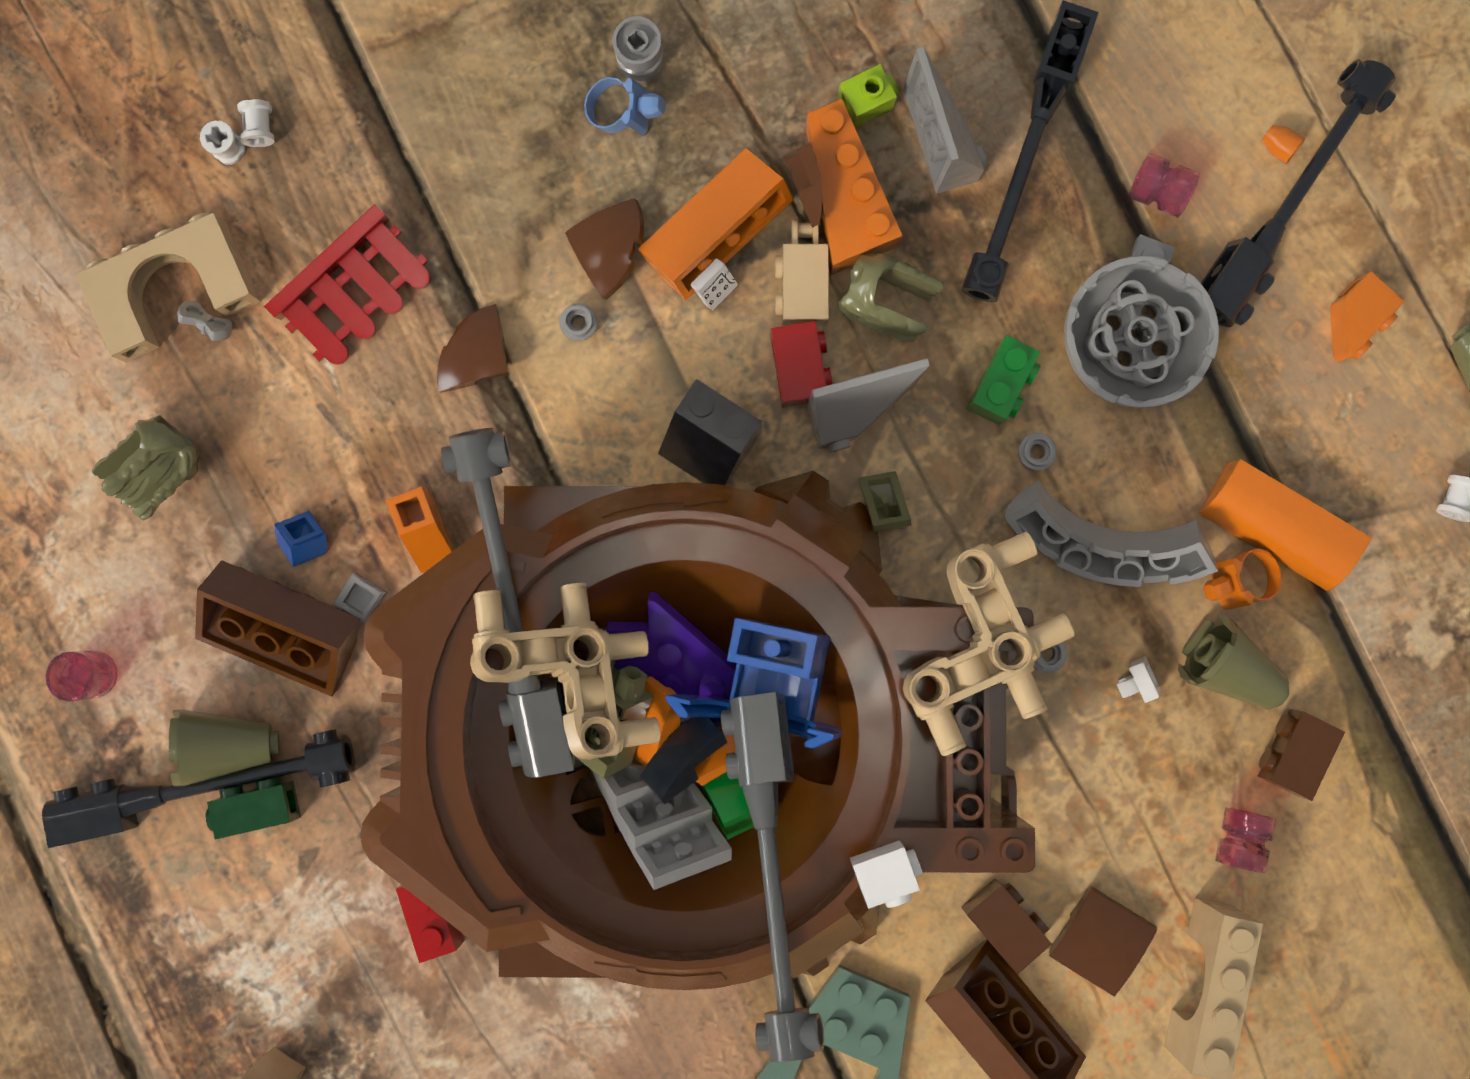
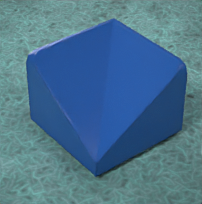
[274,511,328,567]

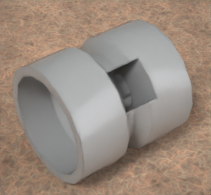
[613,16,664,83]

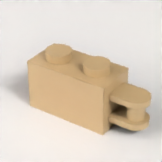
[775,219,829,326]

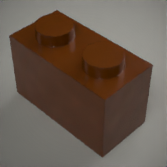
[1258,709,1345,801]
[961,878,1052,975]

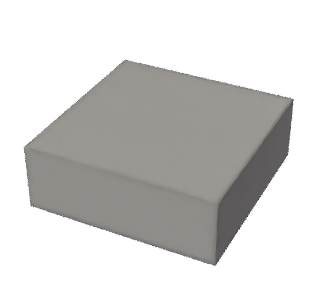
[333,573,388,624]

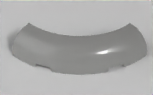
[1005,481,1218,587]

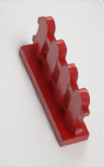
[264,204,430,365]

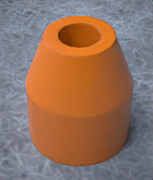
[1262,125,1305,164]

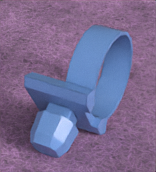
[584,77,665,136]

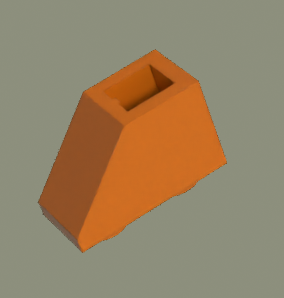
[1330,271,1404,363]
[385,486,454,573]

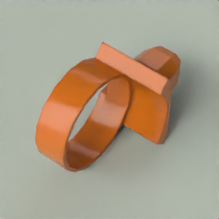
[1203,548,1282,610]

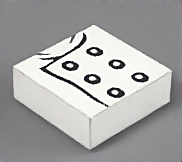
[691,258,738,311]

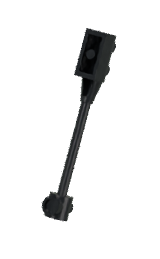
[961,0,1099,302]
[1201,59,1396,327]
[42,729,355,848]

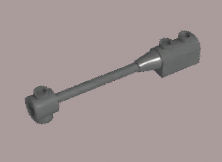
[441,428,576,777]
[721,692,824,1062]

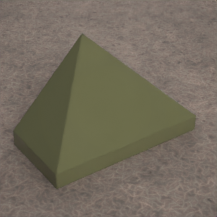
[859,471,912,532]

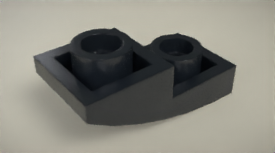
[640,717,728,805]

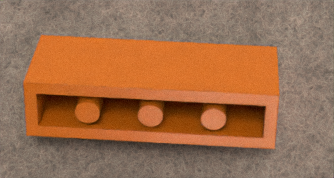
[638,148,794,301]
[1198,459,1372,591]

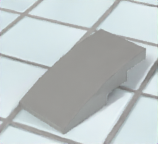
[592,758,732,890]

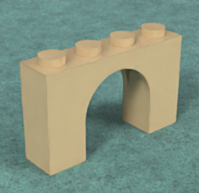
[75,213,261,362]
[1164,897,1263,1079]

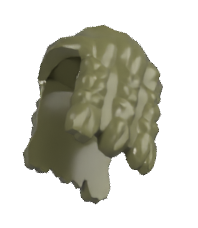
[838,253,944,342]
[92,415,200,521]

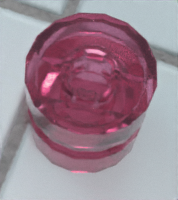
[1129,152,1200,218]
[45,650,118,702]
[1215,807,1277,873]

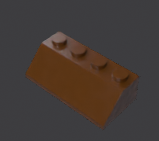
[195,560,360,697]
[925,939,1086,1079]

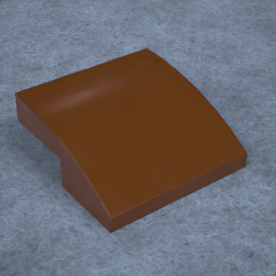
[1049,886,1157,997]

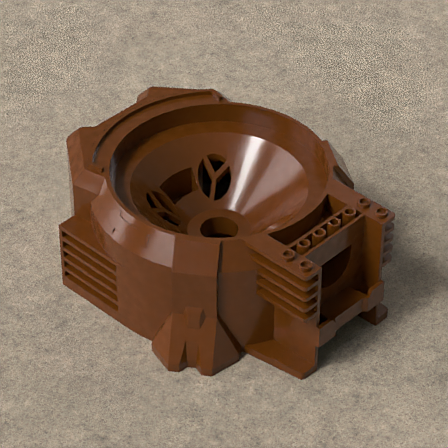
[360,470,1035,990]

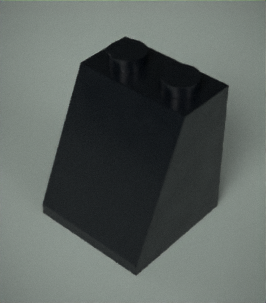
[658,379,762,486]

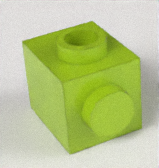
[838,64,898,128]

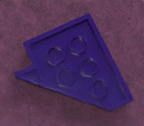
[606,592,737,727]

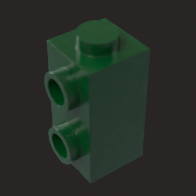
[205,777,301,840]

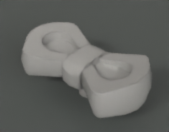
[177,301,233,341]

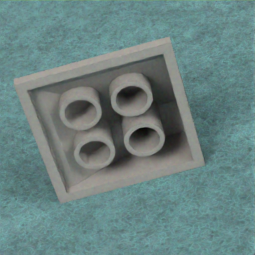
[903,47,986,194]
[807,358,930,453]

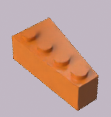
[805,99,903,276]

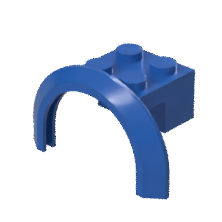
[665,618,843,748]

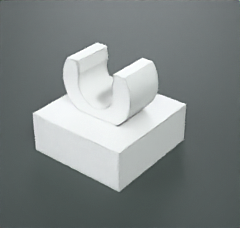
[1116,656,1161,703]

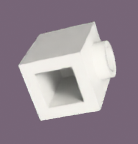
[850,840,923,909]

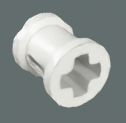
[237,99,275,147]
[200,121,246,165]
[1436,475,1470,522]

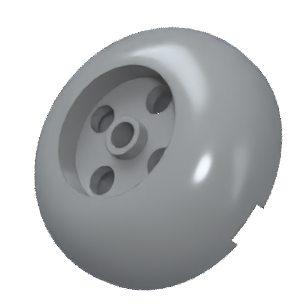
[1064,256,1219,409]

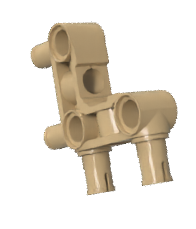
[903,532,1075,756]
[470,583,660,760]

